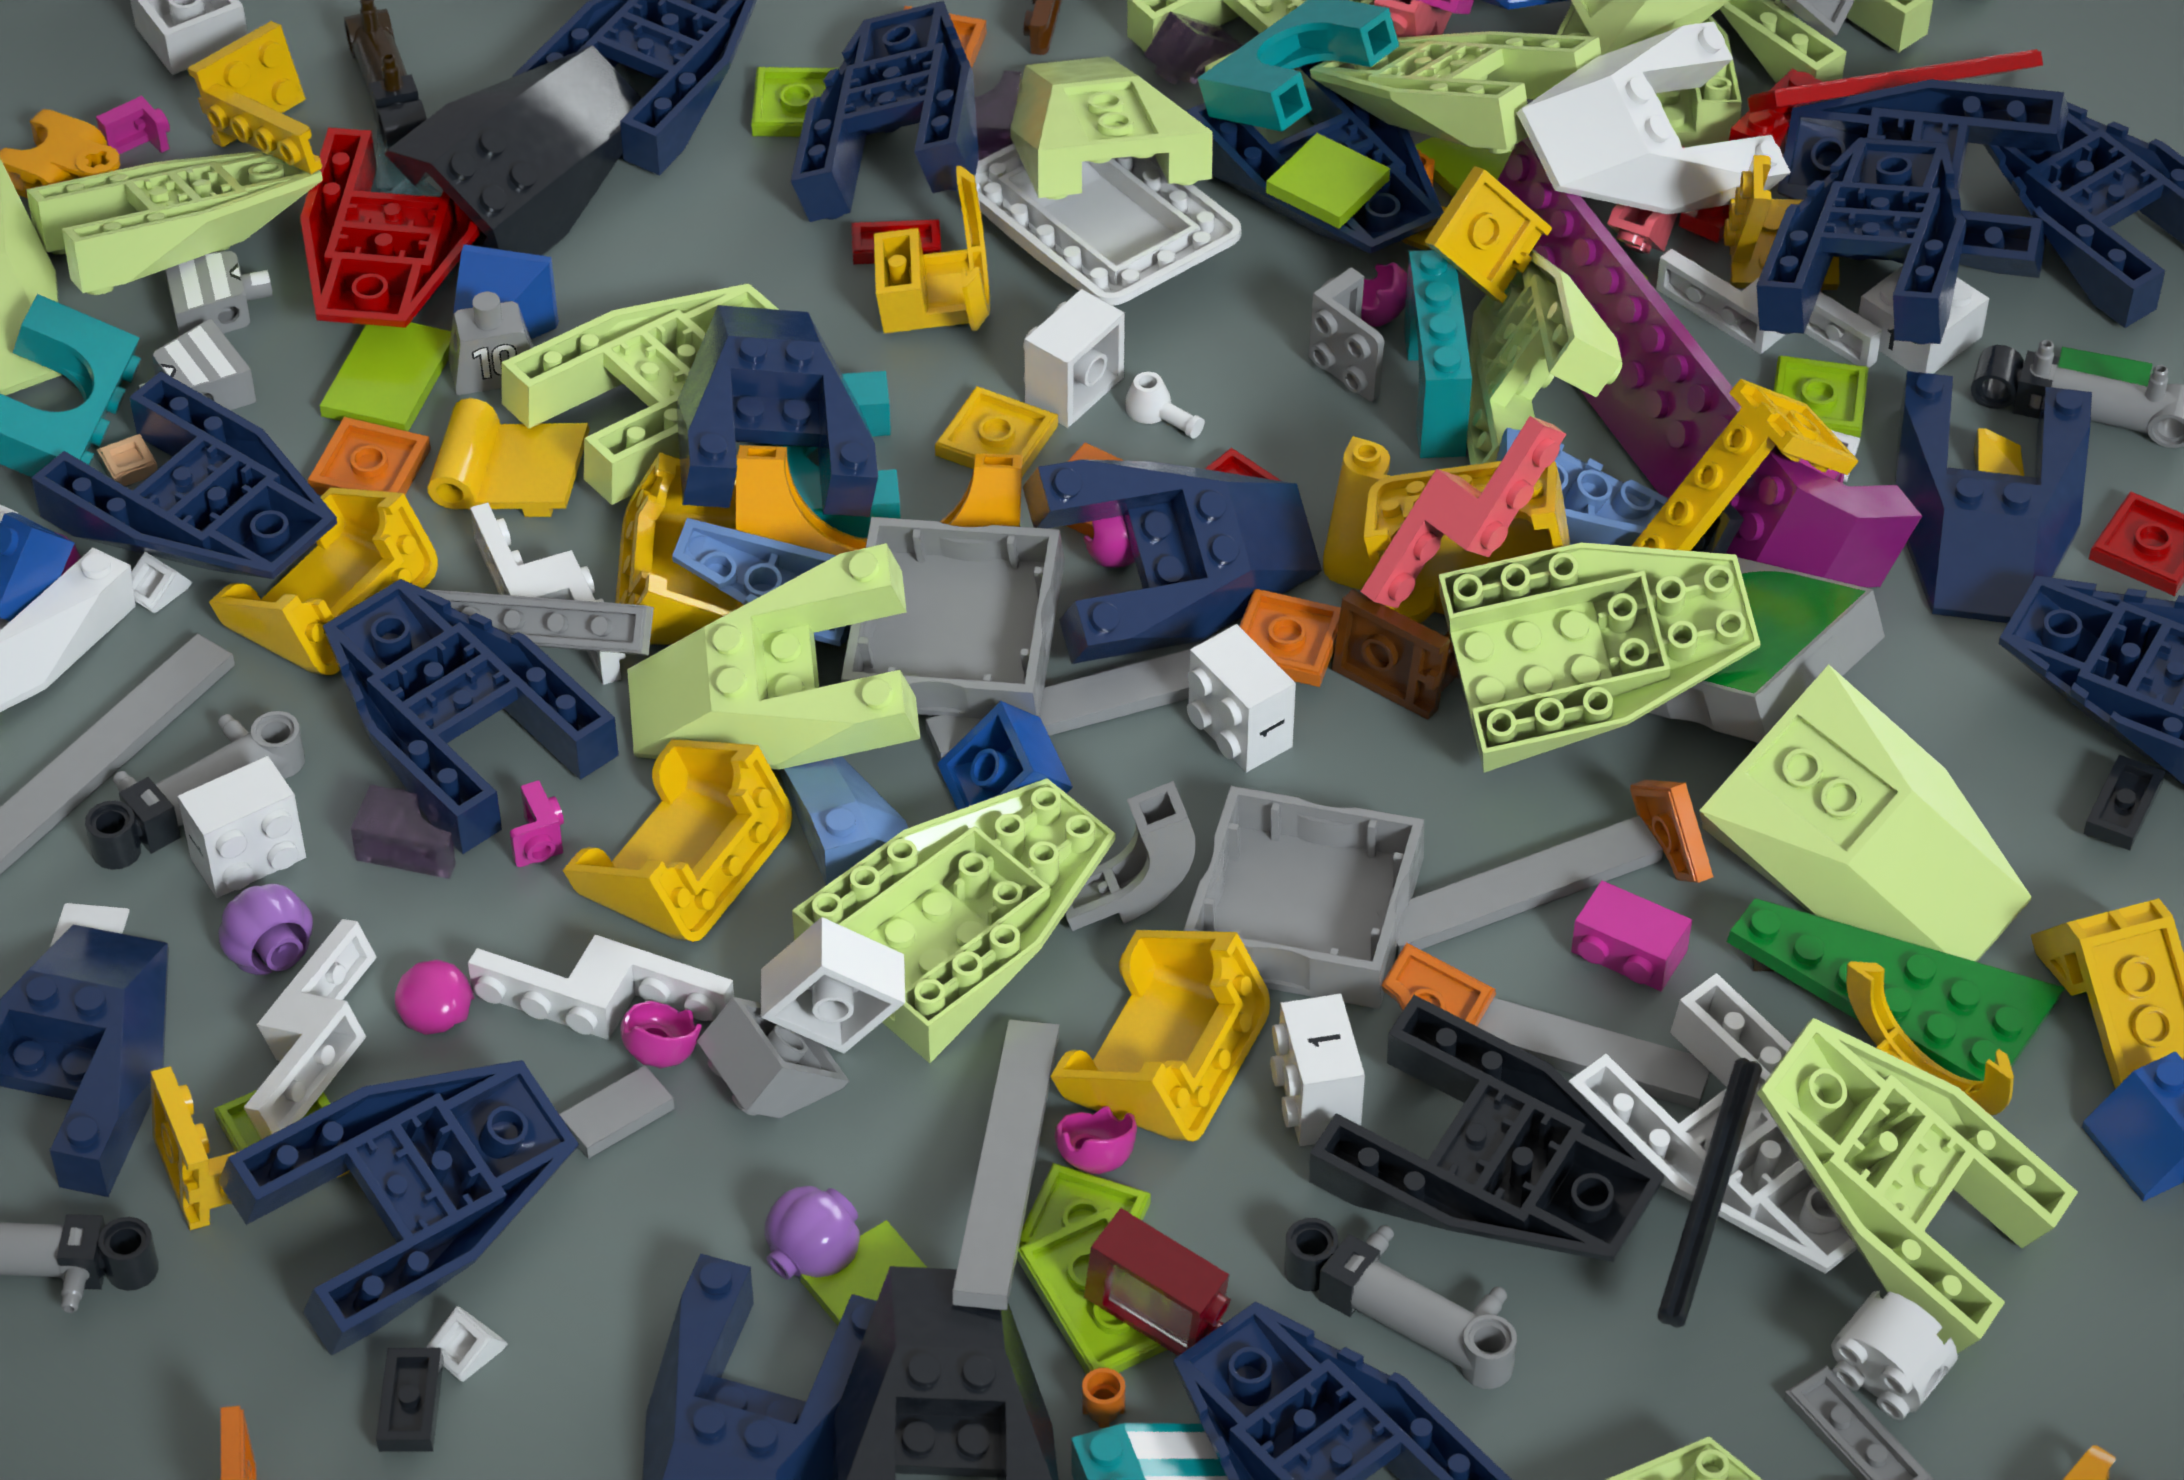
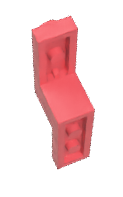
[1360,416,1566,609]

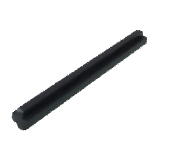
[1657,1058,1762,1328]

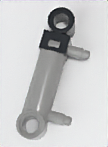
[1971,340,2184,448]
[85,711,305,870]
[0,1214,159,1313]
[1284,1218,1517,1389]

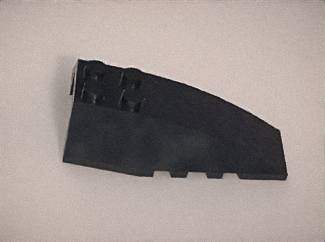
[385,45,642,256]

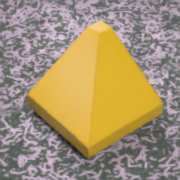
[1974,428,2024,476]

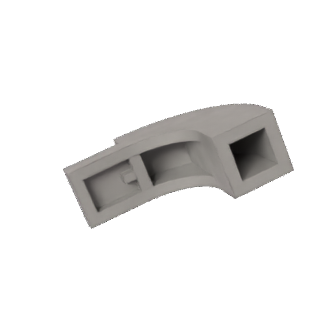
[1065,781,1196,931]

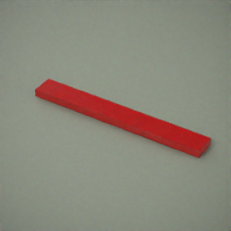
[1747,49,2043,113]

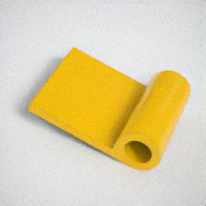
[427,398,590,517]

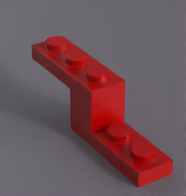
[1679,69,1823,243]

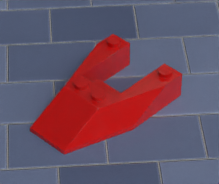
[300,127,482,328]

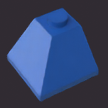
[453,244,559,339]

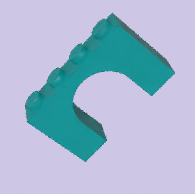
[1197,0,1399,132]
[1404,250,1472,458]
[0,294,141,477]
[772,371,901,538]

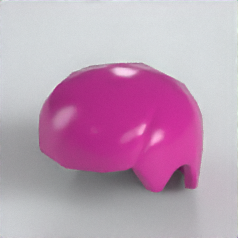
[1361,262,1407,327]
[1084,515,1135,568]
[395,959,475,1035]
[620,1000,702,1069]
[1054,1106,1137,1174]

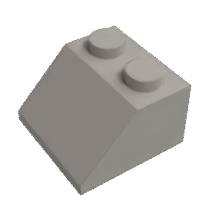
[697,997,849,1119]

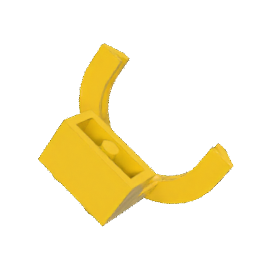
[874,166,990,333]
[1846,961,2014,1115]

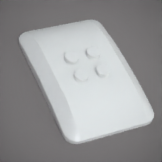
[975,143,1242,305]

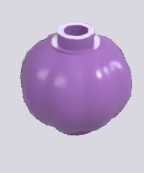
[219,884,313,975]
[765,1186,860,1280]

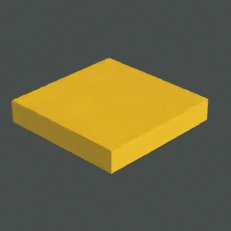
[935,386,1058,477]

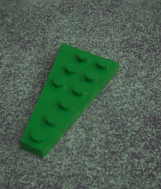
[1726,898,2065,1081]

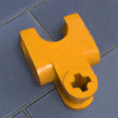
[0,109,120,199]

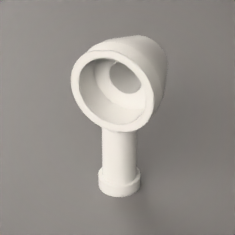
[1126,372,1205,439]

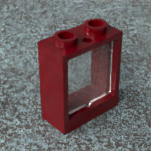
[1084,1208,1231,1356]

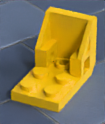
[2030,898,2184,1089]

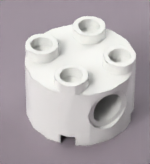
[1831,1291,1958,1421]

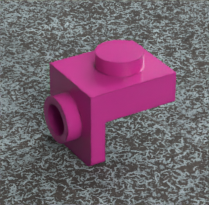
[96,96,170,155]
[510,780,564,867]

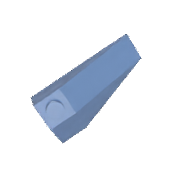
[1496,428,1669,546]
[672,518,851,646]
[778,756,908,885]

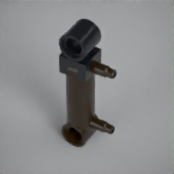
[344,0,427,151]

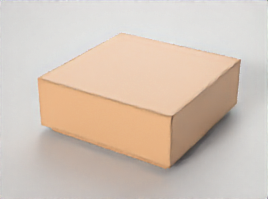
[97,434,158,486]

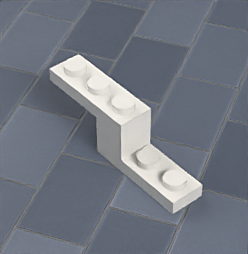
[1656,248,1882,368]
[470,503,626,685]
[244,919,377,1139]
[468,934,734,1040]

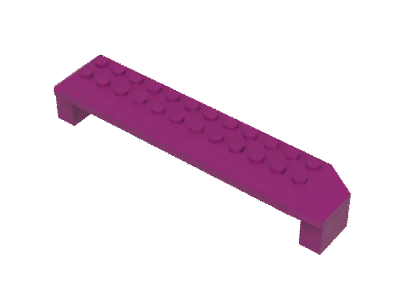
[1498,137,1922,588]

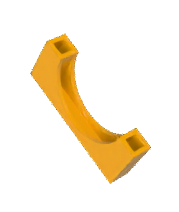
[735,445,1022,555]

